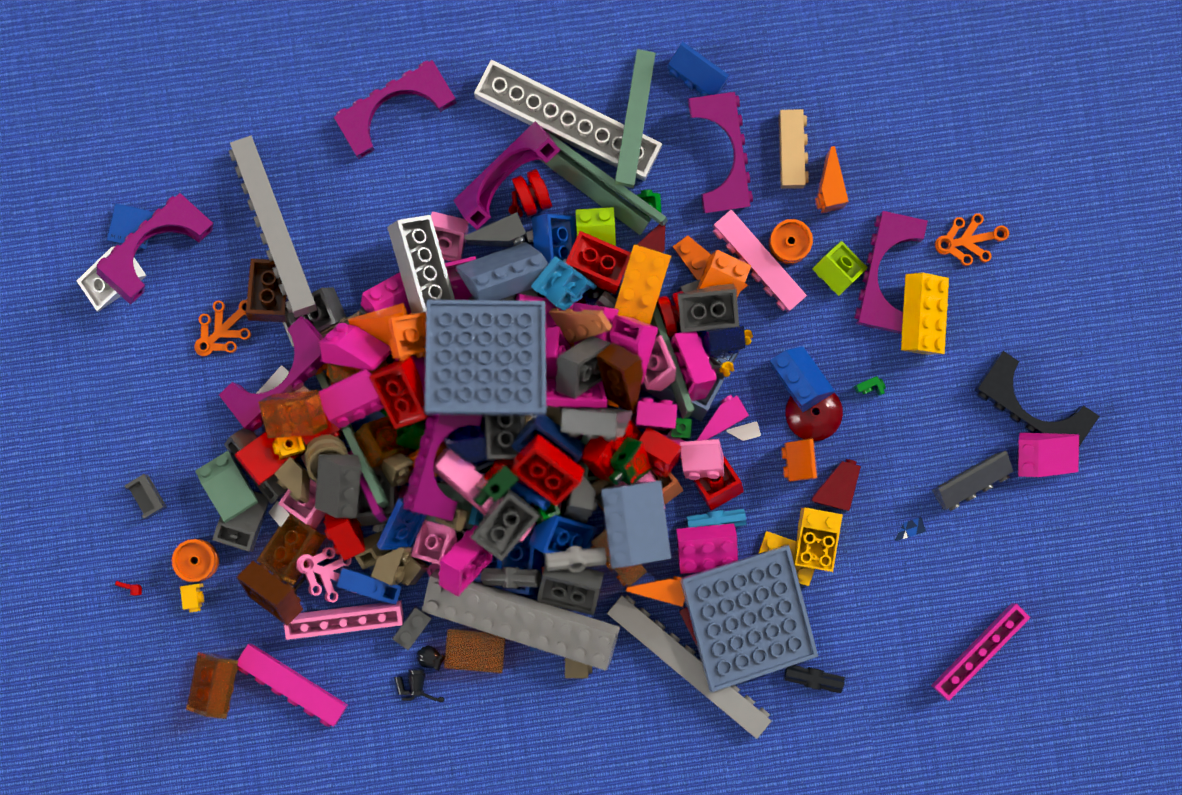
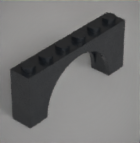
[975,351,1100,446]

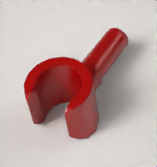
[508,191,523,217]
[115,581,142,595]

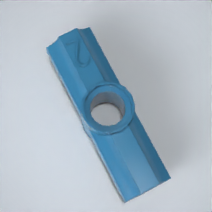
[687,509,746,528]

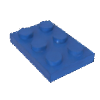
[376,498,427,550]

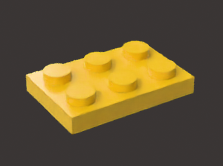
[758,531,815,586]

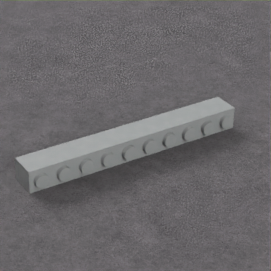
[229,135,317,318]
[607,595,771,739]

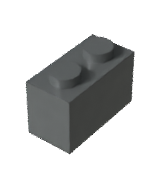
[392,605,431,650]

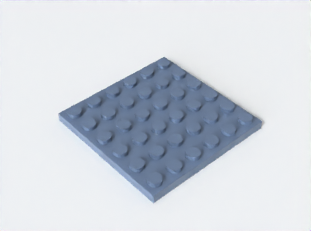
[425,300,546,415]
[680,545,818,692]

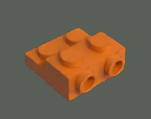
[388,312,426,361]

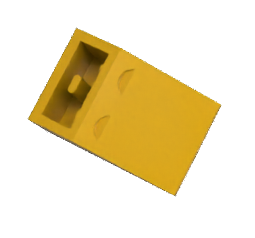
[794,508,843,572]

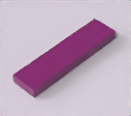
[348,450,387,523]

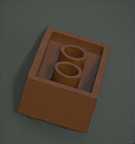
[596,342,643,414]

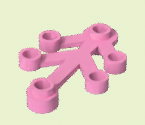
[296,547,355,602]

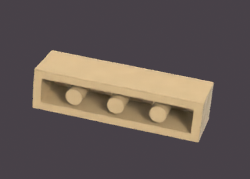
[779,109,809,189]

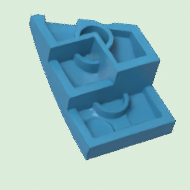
[531,256,597,311]

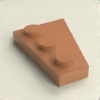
[549,308,612,344]

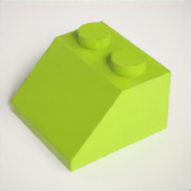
[576,207,616,246]
[812,241,868,296]

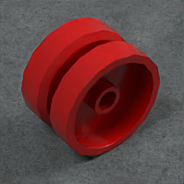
[512,169,552,218]
[657,291,683,338]

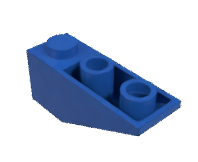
[336,568,402,604]

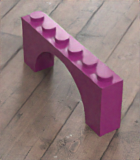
[334,60,457,159]
[688,92,753,213]
[453,121,560,230]
[97,193,213,305]
[854,211,928,334]
[219,316,326,431]
[403,415,483,521]

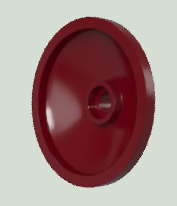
[785,393,843,441]

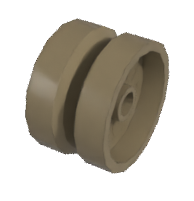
[305,435,348,483]

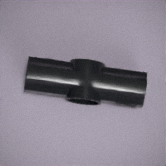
[784,665,845,693]

